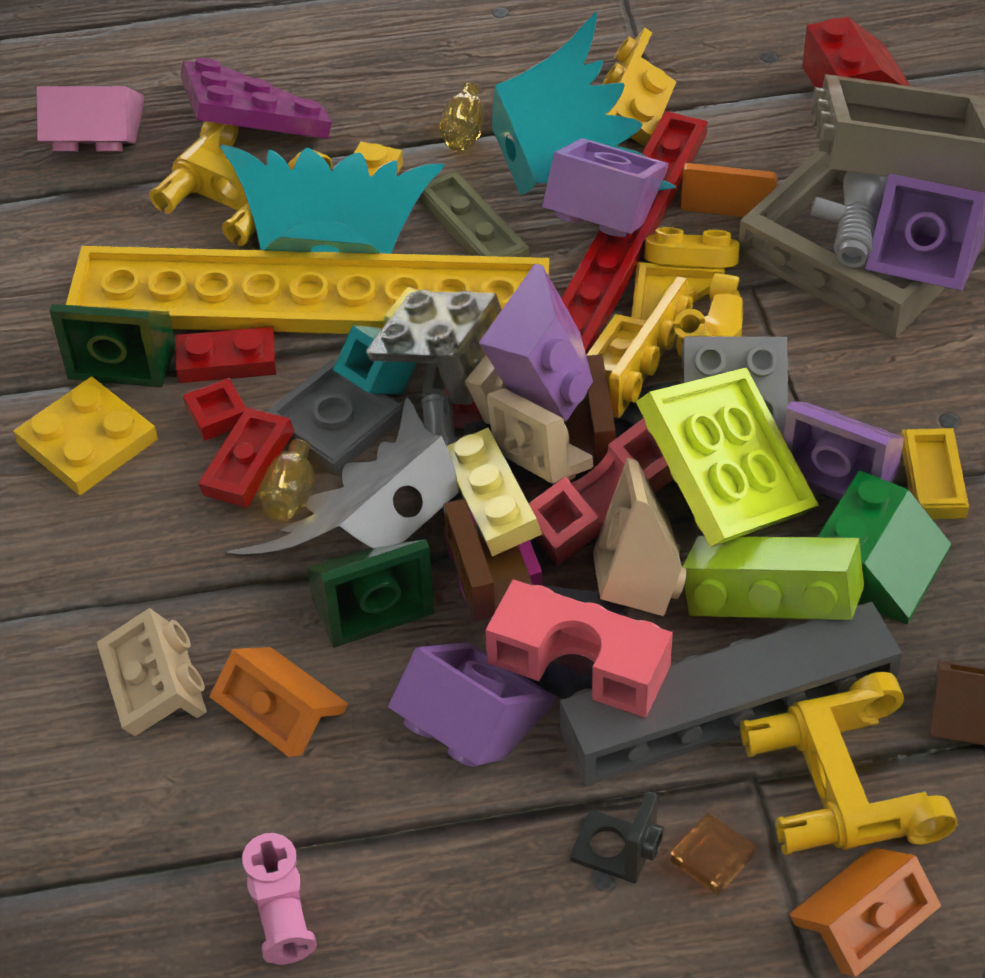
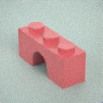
[529,418,673,566]
[485,579,673,718]

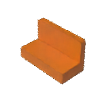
[681,163,778,217]
[209,647,348,757]
[789,848,941,977]

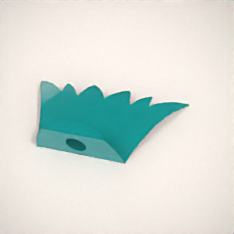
[492,12,676,195]
[220,145,445,254]

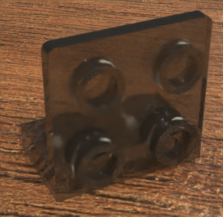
[367,290,502,405]

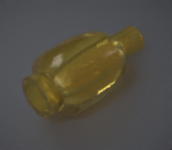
[439,82,484,151]
[258,439,315,522]

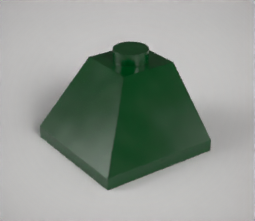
[49,304,176,387]
[307,539,435,648]

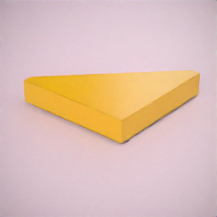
[631,262,725,321]

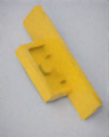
[602,28,676,146]
[586,276,693,418]

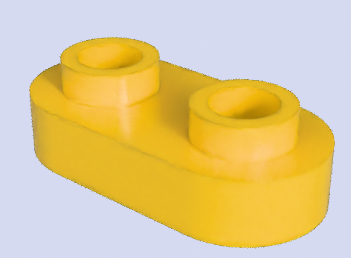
[644,227,740,268]

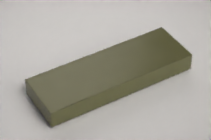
[418,170,530,257]

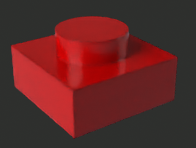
[183,378,246,441]

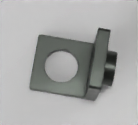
[570,791,664,884]

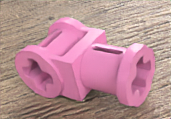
[242,833,317,965]

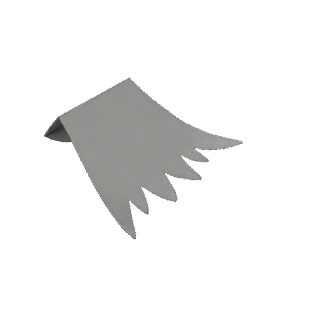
[227,397,459,555]

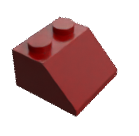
[802,17,910,88]

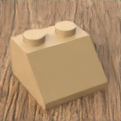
[593,458,686,616]

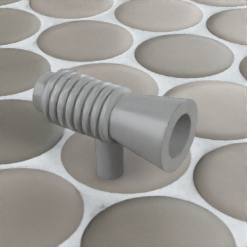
[810,171,888,268]

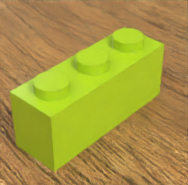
[683,536,864,620]

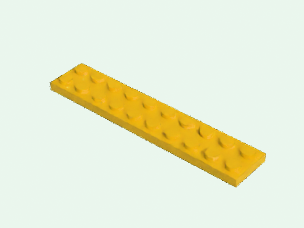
[66,246,550,334]

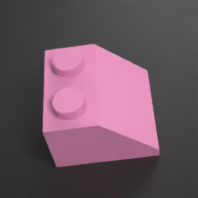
[37,86,144,152]

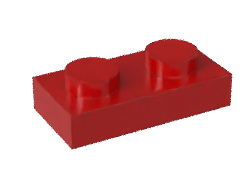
[176,326,277,383]
[198,407,295,508]

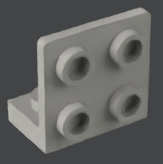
[682,336,788,436]

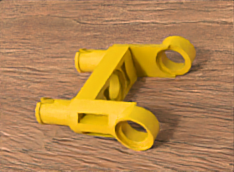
[149,121,332,246]
[740,672,958,855]

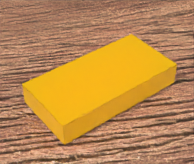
[901,428,969,519]

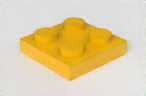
[13,376,158,496]

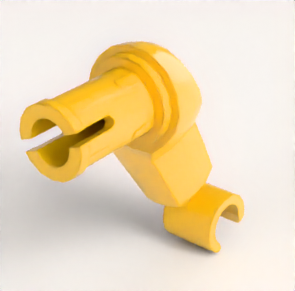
[674,273,743,357]

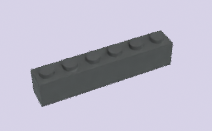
[560,602,902,786]

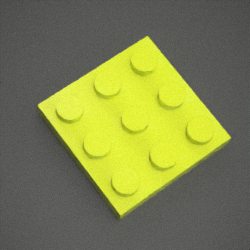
[636,367,819,547]

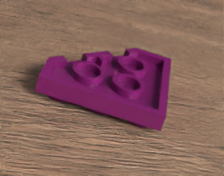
[180,58,332,139]

